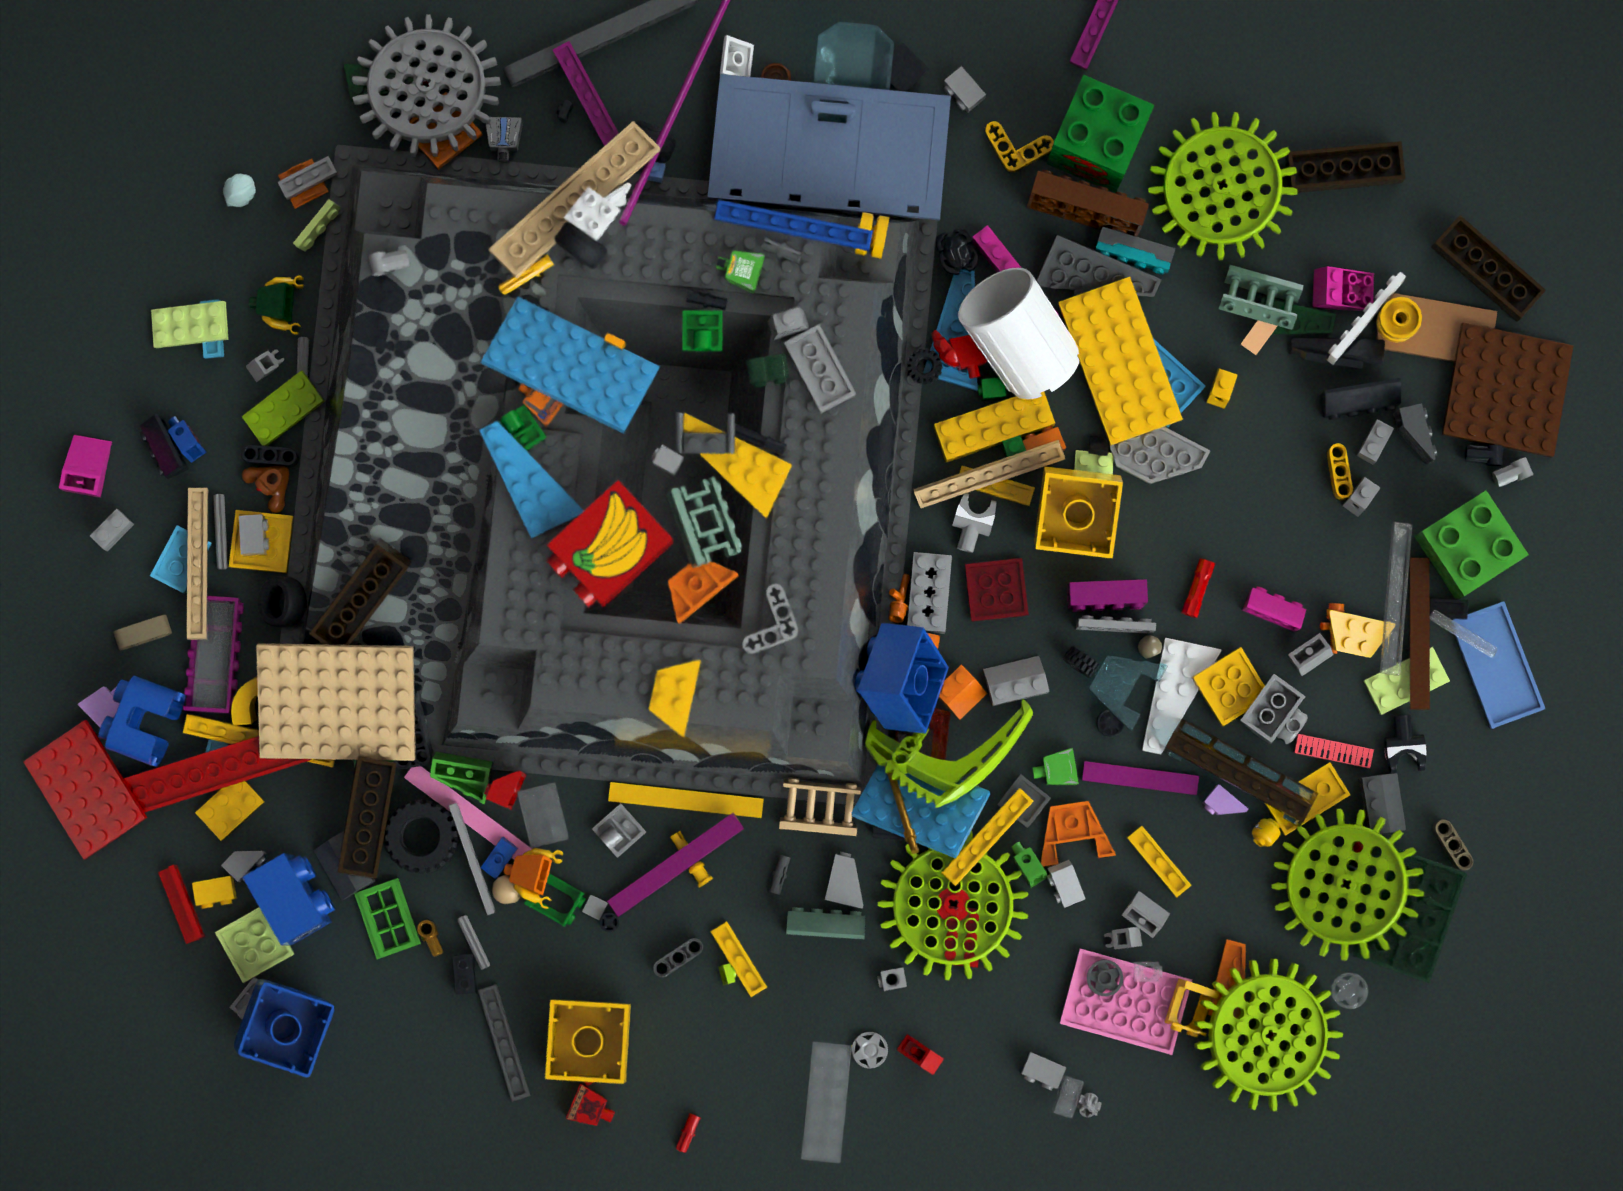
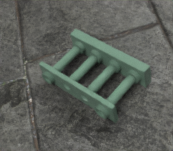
[1218,265,1303,330]

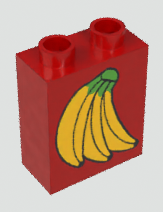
[546,480,674,607]

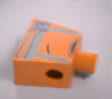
[518,384,563,427]

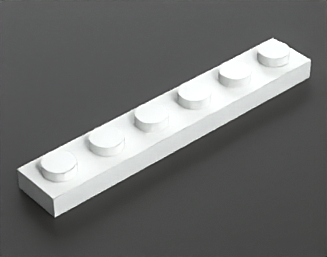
[1327,272,1406,365]

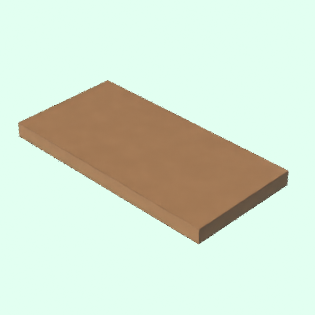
[1376,293,1498,362]

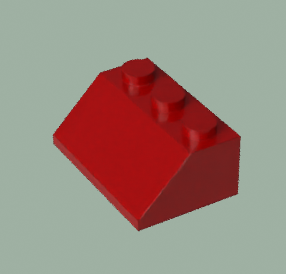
[484,771,527,810]

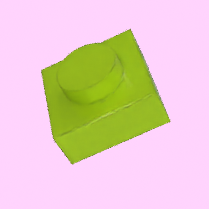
[718,963,736,985]

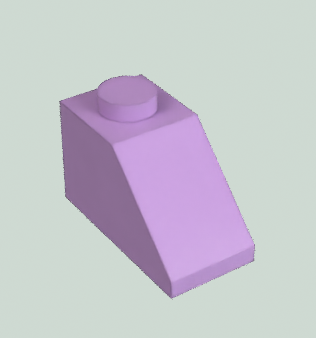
[1202,784,1248,815]

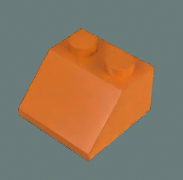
[938,664,987,720]

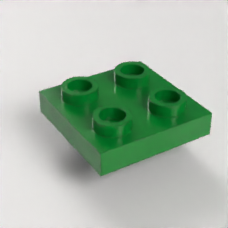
[682,311,723,351]
[498,405,547,451]

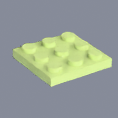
[215,907,295,983]

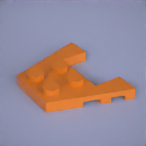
[1041,801,1116,866]

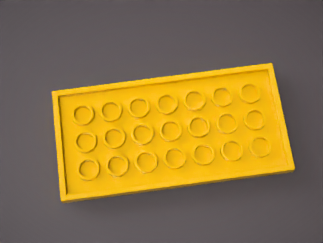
[1058,277,1183,446]

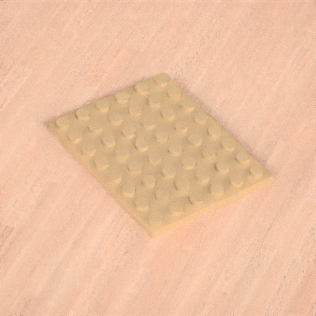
[257,644,415,761]

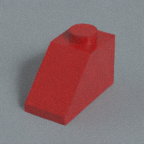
[897,1034,944,1075]

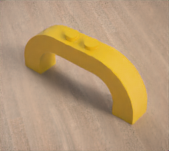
[231,676,258,726]

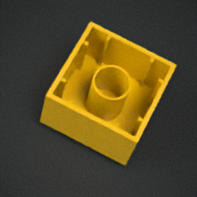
[1034,466,1123,559]
[545,999,631,1084]

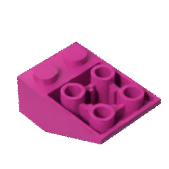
[1313,266,1374,311]
[59,435,112,498]

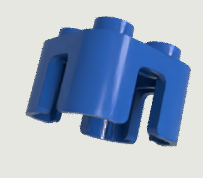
[99,676,186,767]

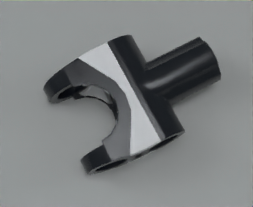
[1384,715,1426,774]

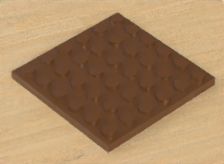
[1442,322,1574,457]

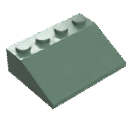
[786,907,865,939]

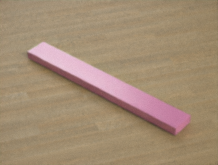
[404,766,532,860]

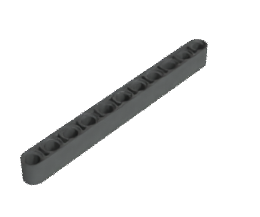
[503,0,698,87]

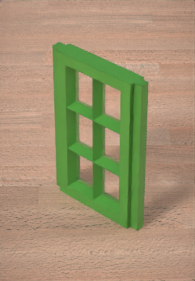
[354,878,421,959]

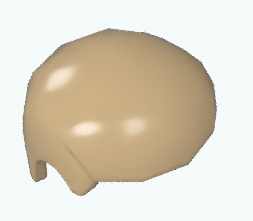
[492,875,521,904]

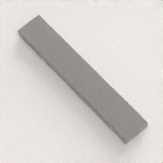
[449,803,496,915]

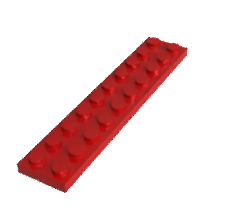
[123,736,312,813]

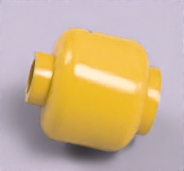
[1252,818,1281,847]

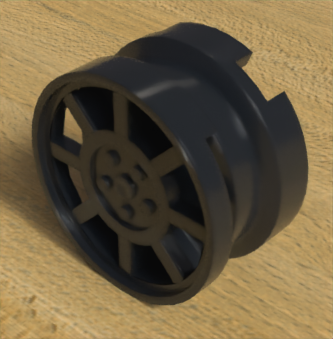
[1097,709,1125,737]

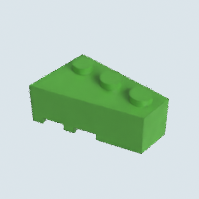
[430,752,493,805]

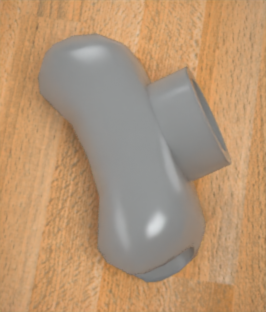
[1277,708,1308,744]

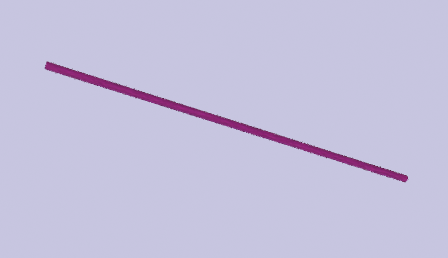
[619,0,730,225]

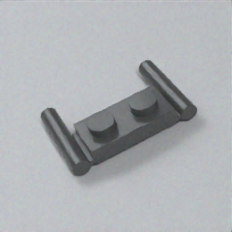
[676,412,735,454]

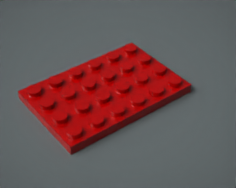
[23,720,148,859]

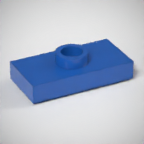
[481,837,518,879]

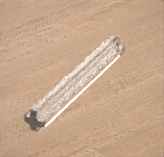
[1429,610,1497,657]

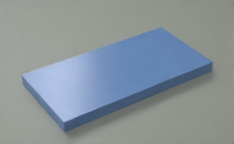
[1449,601,1545,729]

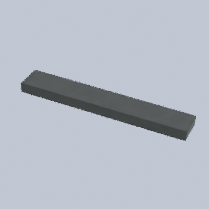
[478,984,531,1102]

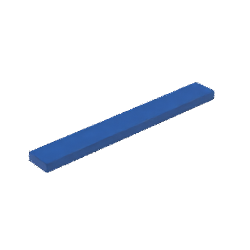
[714,200,873,251]

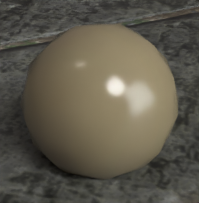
[1138,635,1162,659]

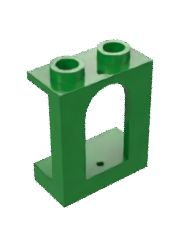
[524,873,586,927]

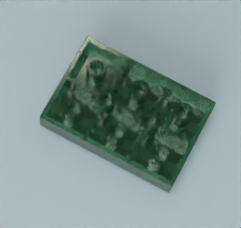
[1352,848,1468,983]

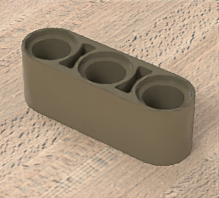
[113,615,172,650]
[1432,820,1473,871]

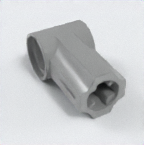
[368,249,410,276]
[1492,457,1533,488]

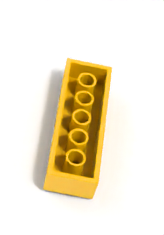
[933,391,1055,463]

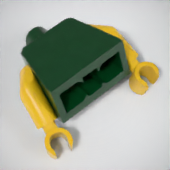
[249,276,304,335]

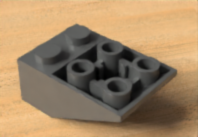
[1393,403,1437,465]

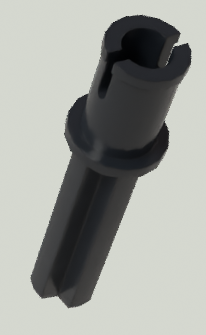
[735,424,787,456]

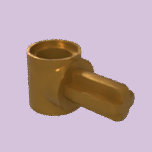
[417,920,443,957]

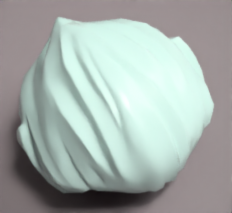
[223,173,256,207]

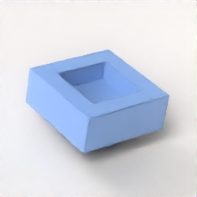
[647,162,666,183]

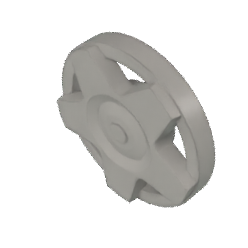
[852,1032,888,1068]

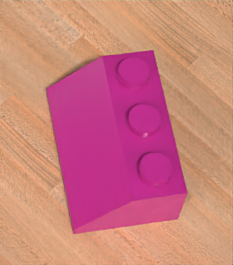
[1242,586,1306,632]

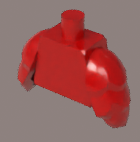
[931,330,987,379]

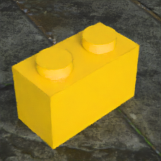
[192,876,237,909]

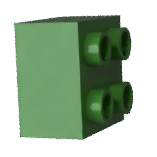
[1414,490,1529,599]

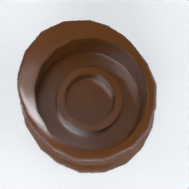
[760,63,791,81]

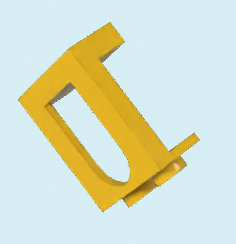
[1164,978,1220,1038]

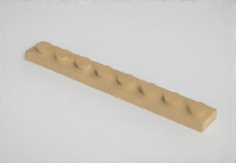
[914,440,1065,508]
[187,488,208,640]

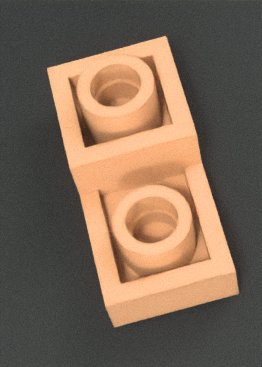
[1241,320,1277,355]

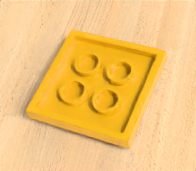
[229,510,294,573]
[1192,647,1265,726]

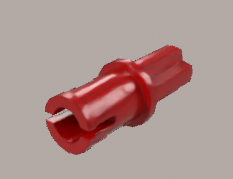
[676,1113,701,1153]

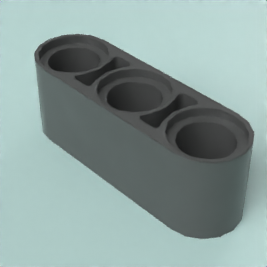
[653,938,703,977]

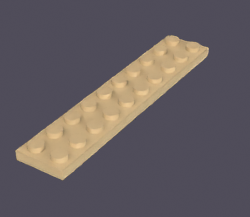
[489,121,660,279]

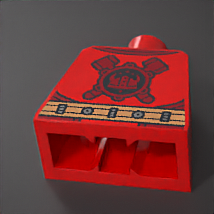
[566,1083,615,1126]

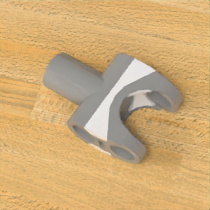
[952,493,997,553]

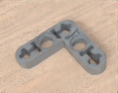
[742,584,798,654]

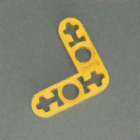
[985,121,1054,172]

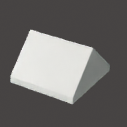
[720,35,754,77]

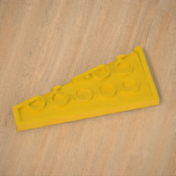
[683,413,792,518]

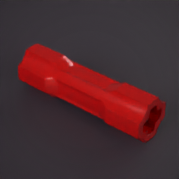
[1181,558,1215,618]

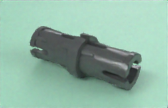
[761,237,802,264]
[768,854,791,895]

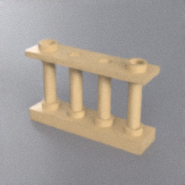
[779,777,861,836]

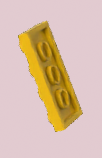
[1264,762,1351,835]

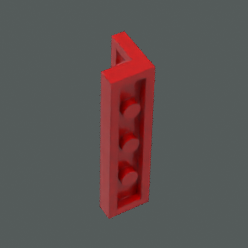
[158,865,205,944]

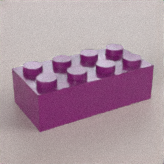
[1067,579,1148,612]

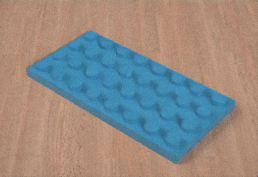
[481,297,660,434]

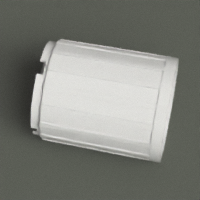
[958,268,1079,399]

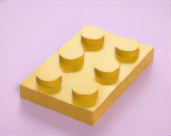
[195,781,265,841]

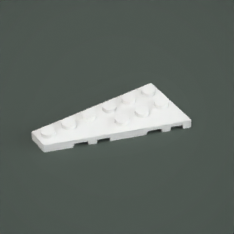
[1142,638,1221,755]

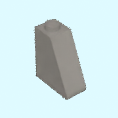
[825,852,863,909]

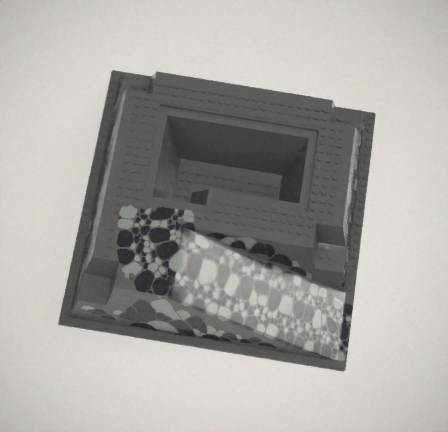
[280,145,938,805]

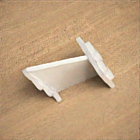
[564,183,631,241]

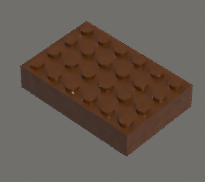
[1027,170,1149,237]

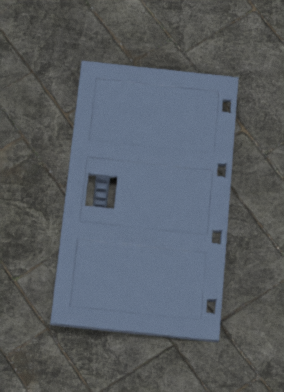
[708,74,951,220]

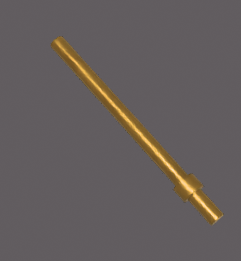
[881,755,919,854]

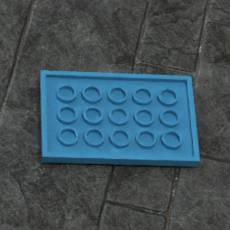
[851,762,990,858]

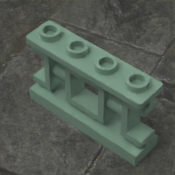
[666,477,741,569]

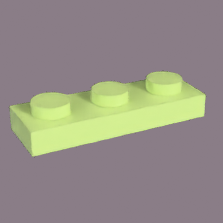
[293,199,341,252]

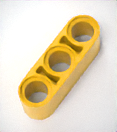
[1327,443,1353,500]

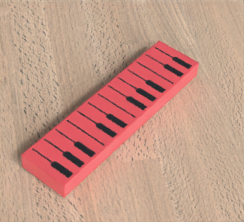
[1294,734,1374,769]

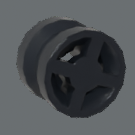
[600,913,620,932]

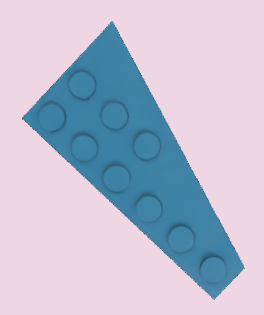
[923,269,978,391]

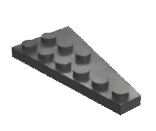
[1036,234,1162,297]

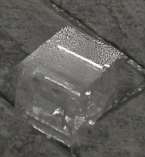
[1134,962,1162,982]

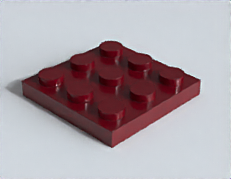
[965,558,1029,622]

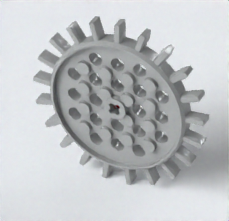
[352,15,501,157]

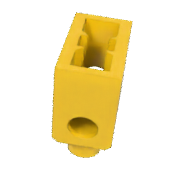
[1206,368,1237,409]

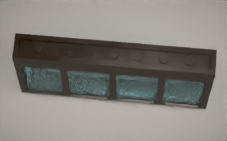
[1163,719,1318,827]

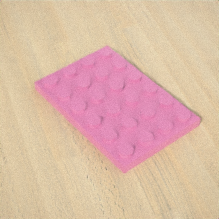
[1059,949,1192,1055]

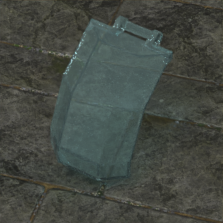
[814,21,894,123]

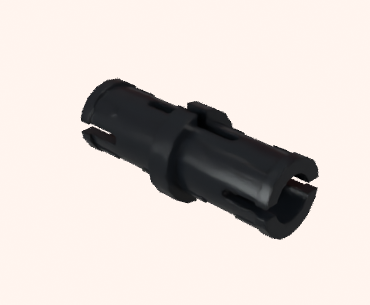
[686,289,728,311]

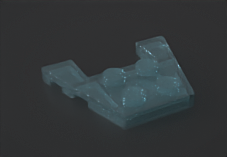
[1089,655,1168,731]

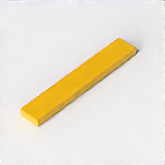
[941,788,1033,886]

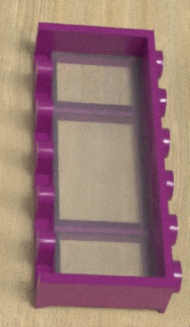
[183,596,244,714]

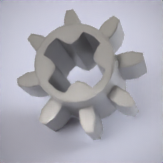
[1076,1093,1102,1117]

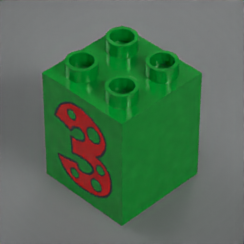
[1047,74,1155,194]

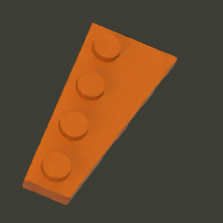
[1207,939,1246,1018]

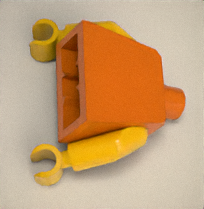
[504,848,563,909]

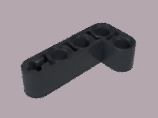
[394,690,433,769]

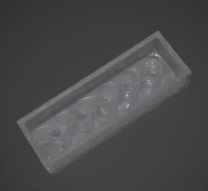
[801,1041,852,1163]

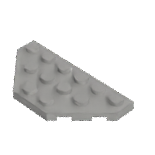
[1102,424,1210,484]

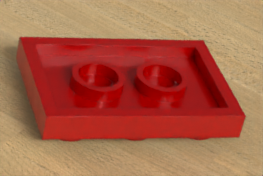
[940,906,979,968]

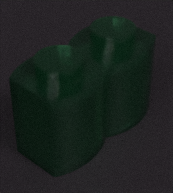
[746,353,790,388]

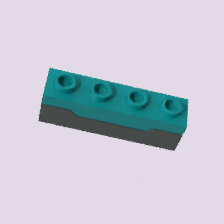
[1095,227,1176,275]

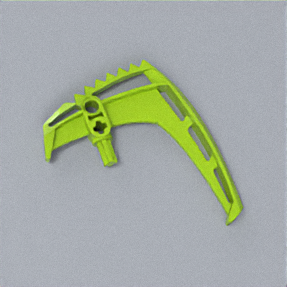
[865,699,1033,808]

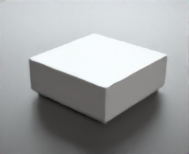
[582,895,608,920]

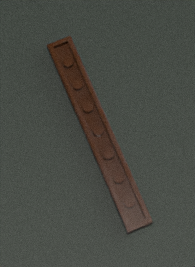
[1409,558,1430,710]

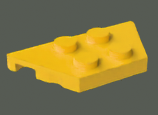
[1326,609,1395,658]
[649,660,701,736]

